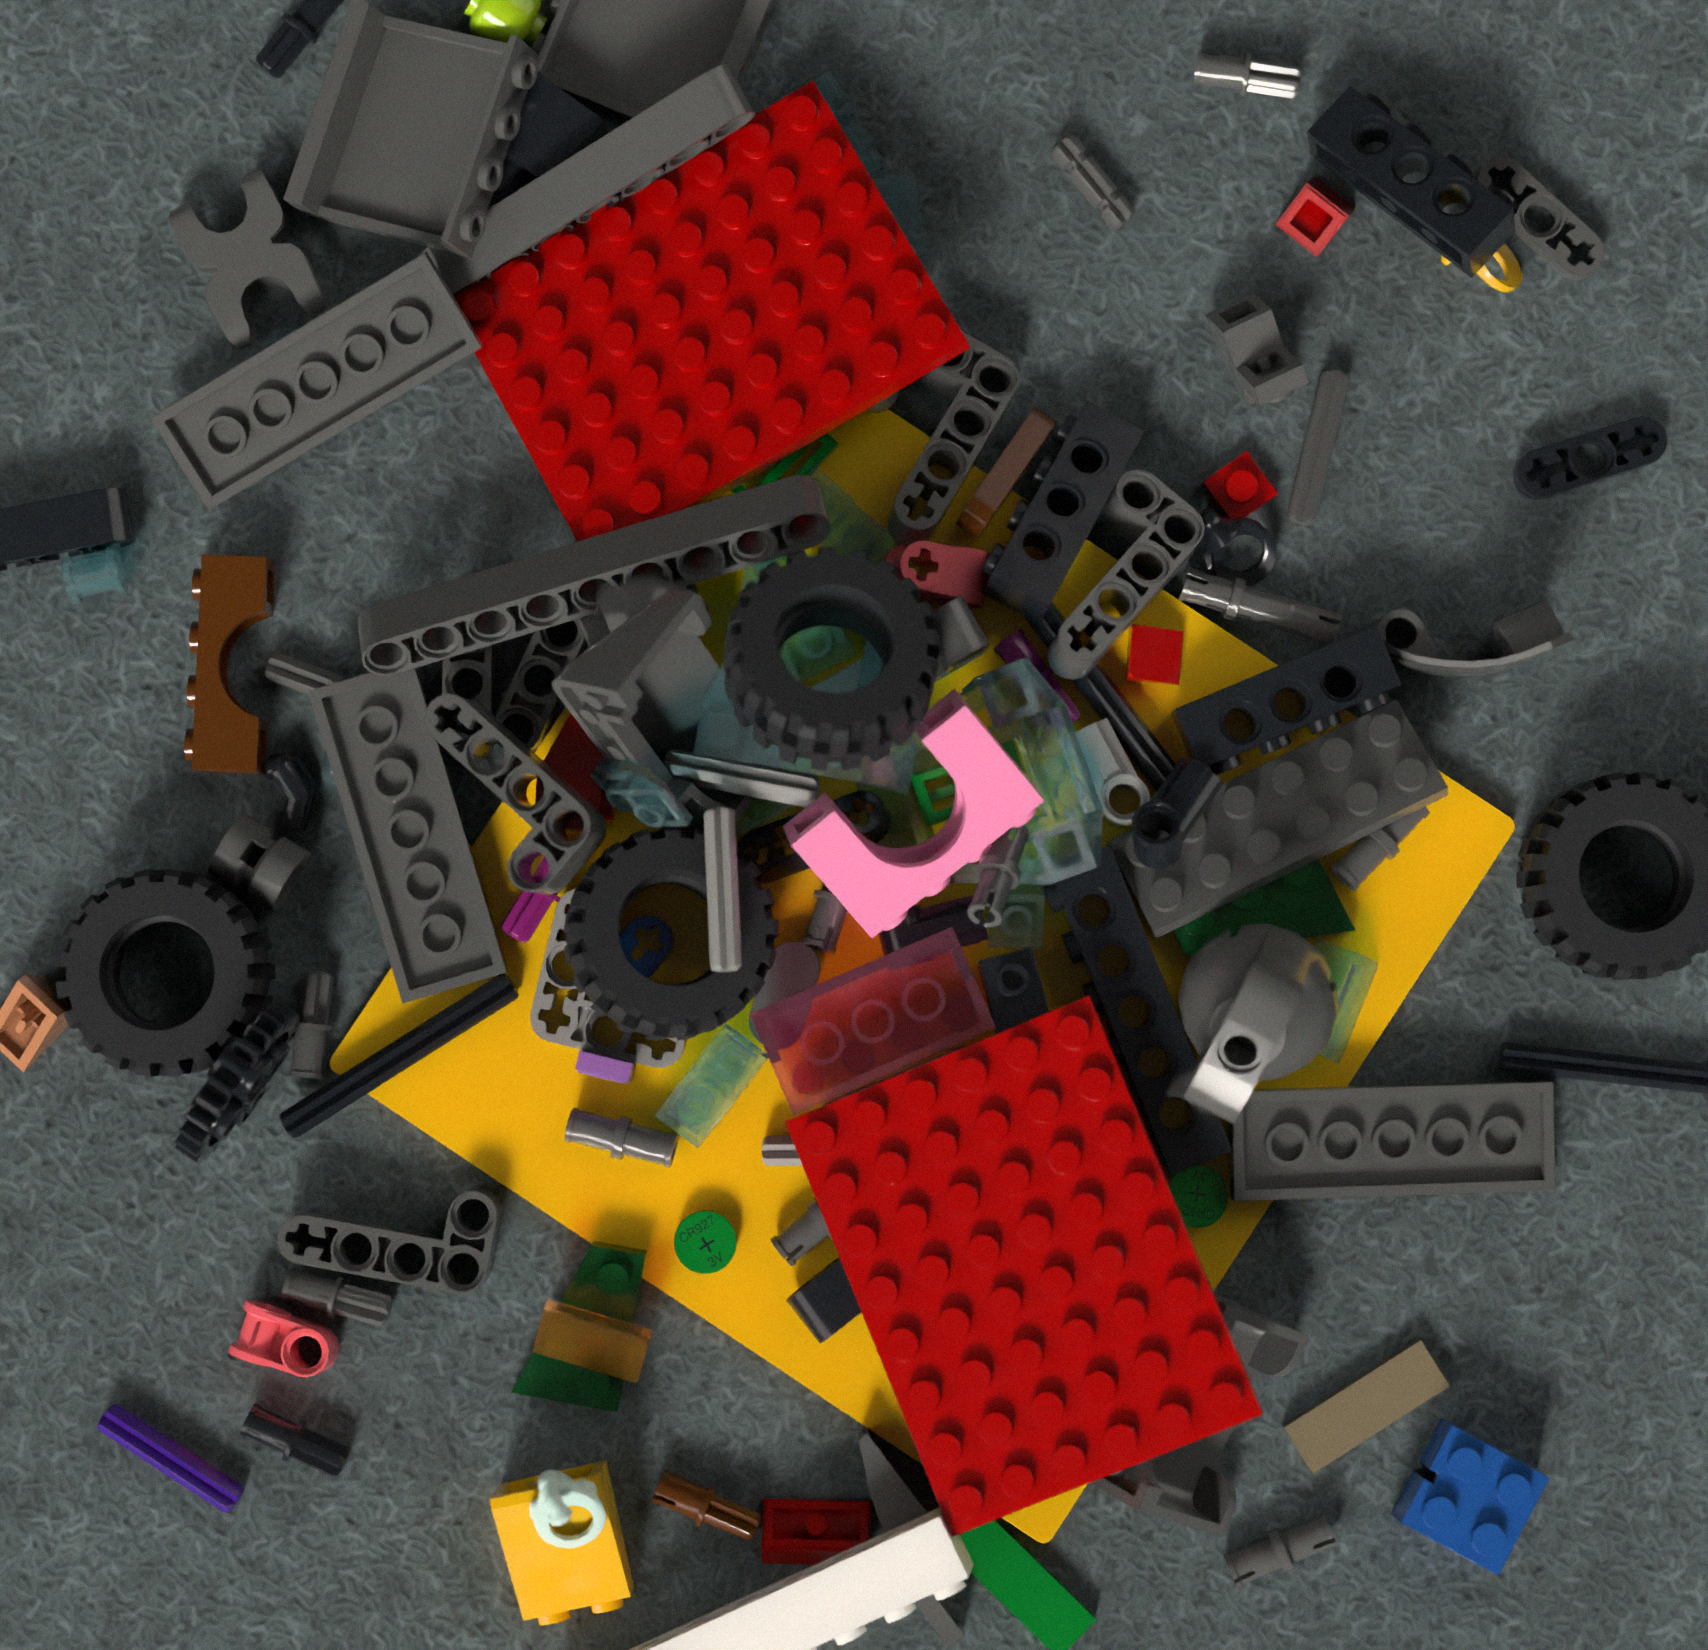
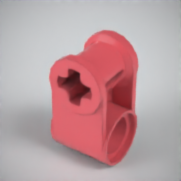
[884,541,991,609]
[228,1299,340,1377]

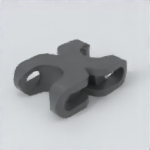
[169,169,328,350]

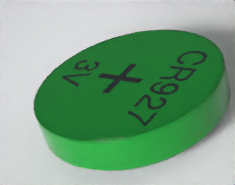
[1168,1165,1228,1228]
[674,1210,737,1274]

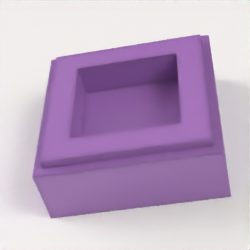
[575,1050,636,1084]

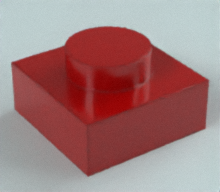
[1202,451,1278,518]

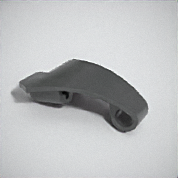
[1374,600,1574,677]

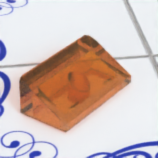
[533,1299,653,1383]

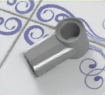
[1065,718,1150,828]

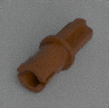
[652,1469,761,1541]

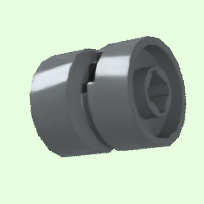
[208,814,311,912]

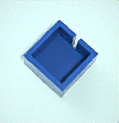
[1391,1418,1549,1576]

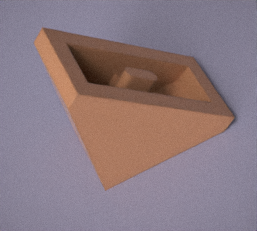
[0,974,69,1072]

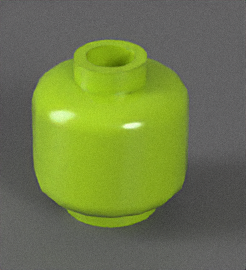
[464,0,547,47]

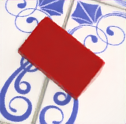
[761,1498,871,1565]

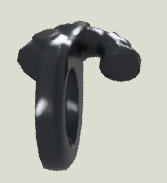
[1200,508,1277,586]

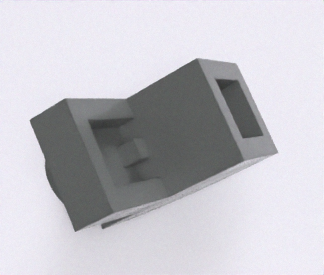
[1205,292,1309,406]

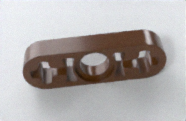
[956,407,1058,539]

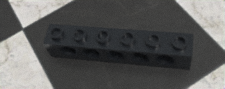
[1041,845,1232,1175]

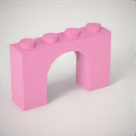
[783,689,1044,938]

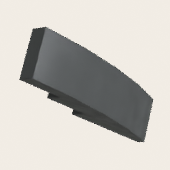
[858,1427,965,1649]

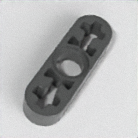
[1475,157,1605,281]

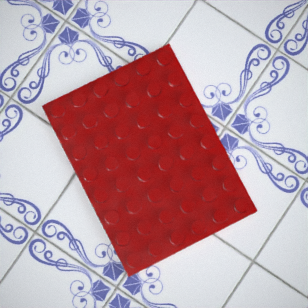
[454,80,970,542]
[785,996,1264,1537]

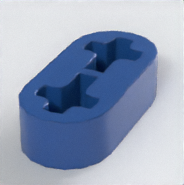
[620,916,674,979]

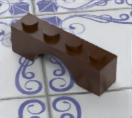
[184,554,275,776]

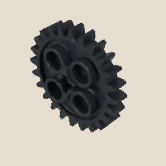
[174,1000,301,1164]

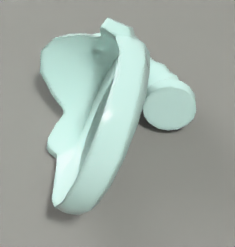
[529,1470,606,1548]

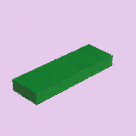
[960,1520,1096,1650]

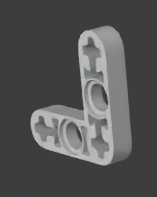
[530,889,685,1068]

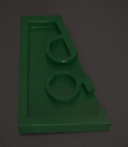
[1172,859,1355,956]
[511,1241,647,1412]

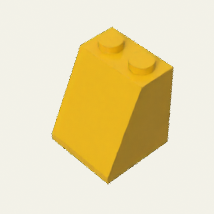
[489,1460,634,1625]

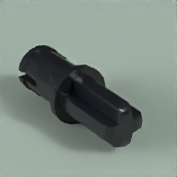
[255,0,344,79]
[240,1403,350,1477]

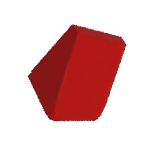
[1275,177,1355,257]
[1125,624,1183,685]

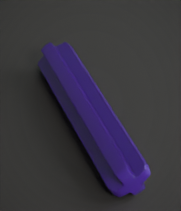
[97,1404,244,1513]

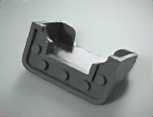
[552,589,783,831]
[1090,1294,1309,1537]

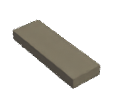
[1282,1338,1450,1474]

